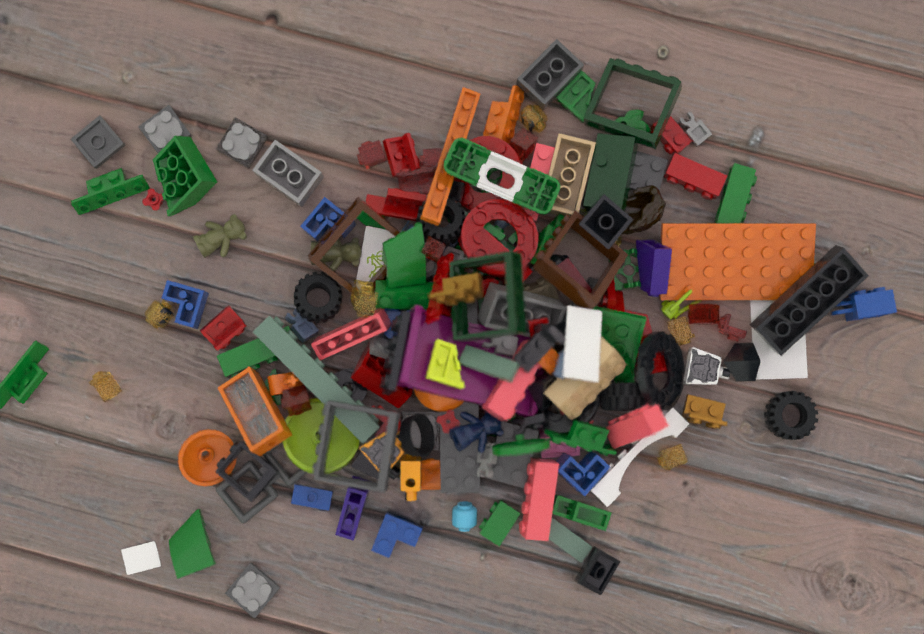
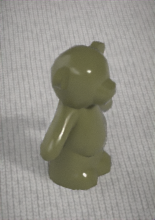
[193,214,247,258]
[311,237,362,271]

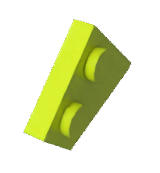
[426,339,464,389]

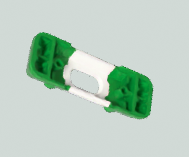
[443,138,560,215]

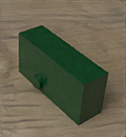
[583,133,638,212]

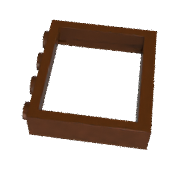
[308,197,401,302]
[532,210,628,309]

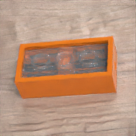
[218,366,292,456]

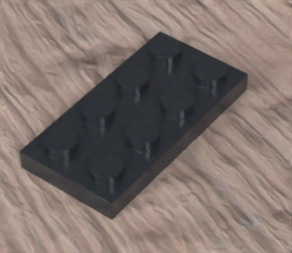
[380,311,411,395]

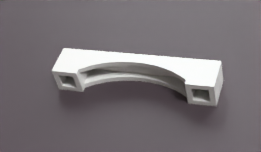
[590,407,689,507]

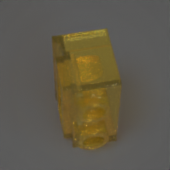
[350,279,378,317]

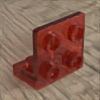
[396,166,435,199]

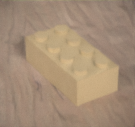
[548,133,596,216]
[544,337,627,420]

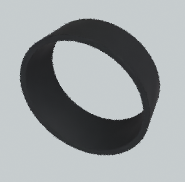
[399,413,434,457]

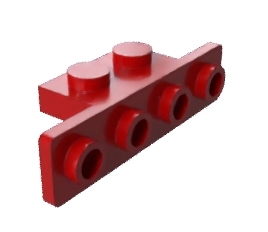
[365,188,426,221]
[425,253,454,325]

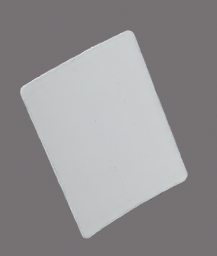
[121,541,161,575]

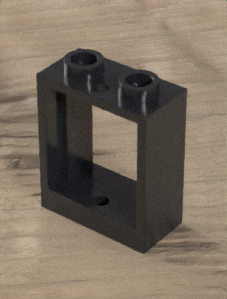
[215,441,279,502]

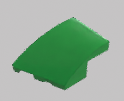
[382,222,426,288]
[169,509,216,579]

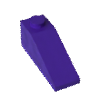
[335,476,370,541]

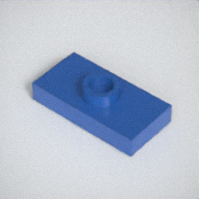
[291,484,333,511]

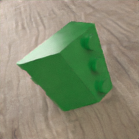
[153,136,217,217]

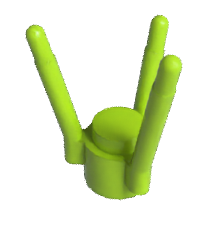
[660,290,702,320]

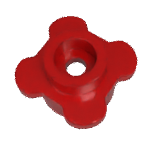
[142,189,164,211]
[437,410,460,433]

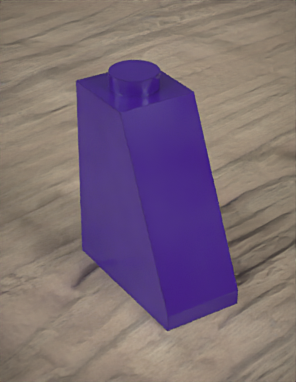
[636,239,672,297]

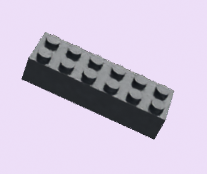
[749,245,869,356]

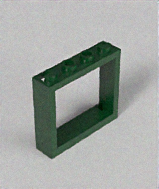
[584,58,682,149]
[449,251,526,342]

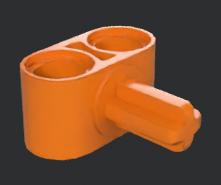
[267,372,306,396]

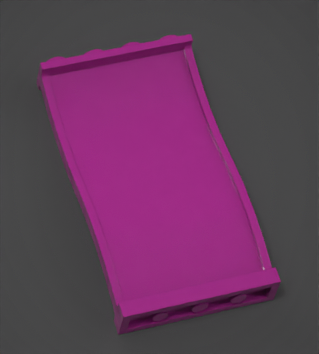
[397,305,545,418]

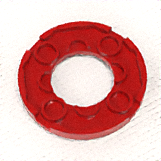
[454,136,522,210]
[460,199,538,276]

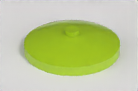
[283,398,360,474]

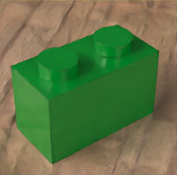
[478,500,521,547]

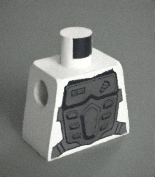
[683,347,730,385]

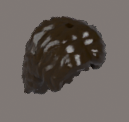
[622,185,666,235]

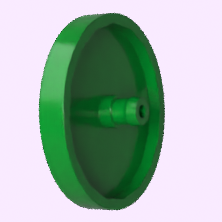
[492,434,550,456]

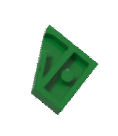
[556,70,595,123]

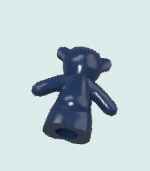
[449,411,504,453]

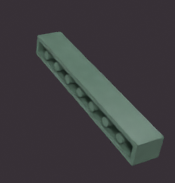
[253,315,381,444]

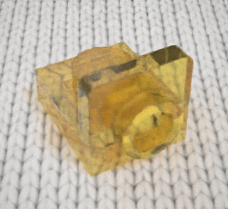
[667,316,695,346]
[89,371,122,402]
[657,444,688,471]

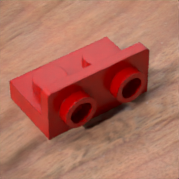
[650,116,692,155]

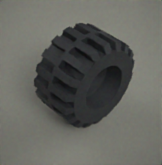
[416,197,466,248]
[294,272,343,323]
[601,382,647,411]
[764,391,819,440]

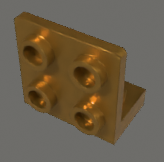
[429,273,483,306]
[682,394,728,429]

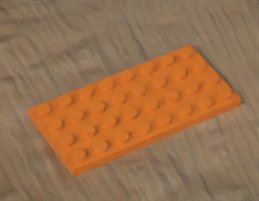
[659,223,816,300]

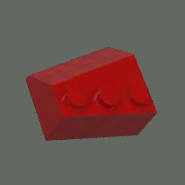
[351,342,413,409]

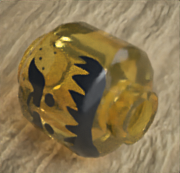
[520,104,548,133]
[145,300,174,329]

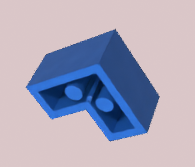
[300,197,356,242]
[161,280,209,329]
[556,452,610,496]
[371,512,423,558]

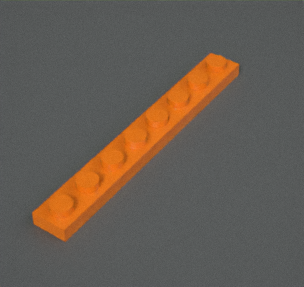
[420,87,481,226]

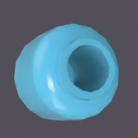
[452,501,477,532]

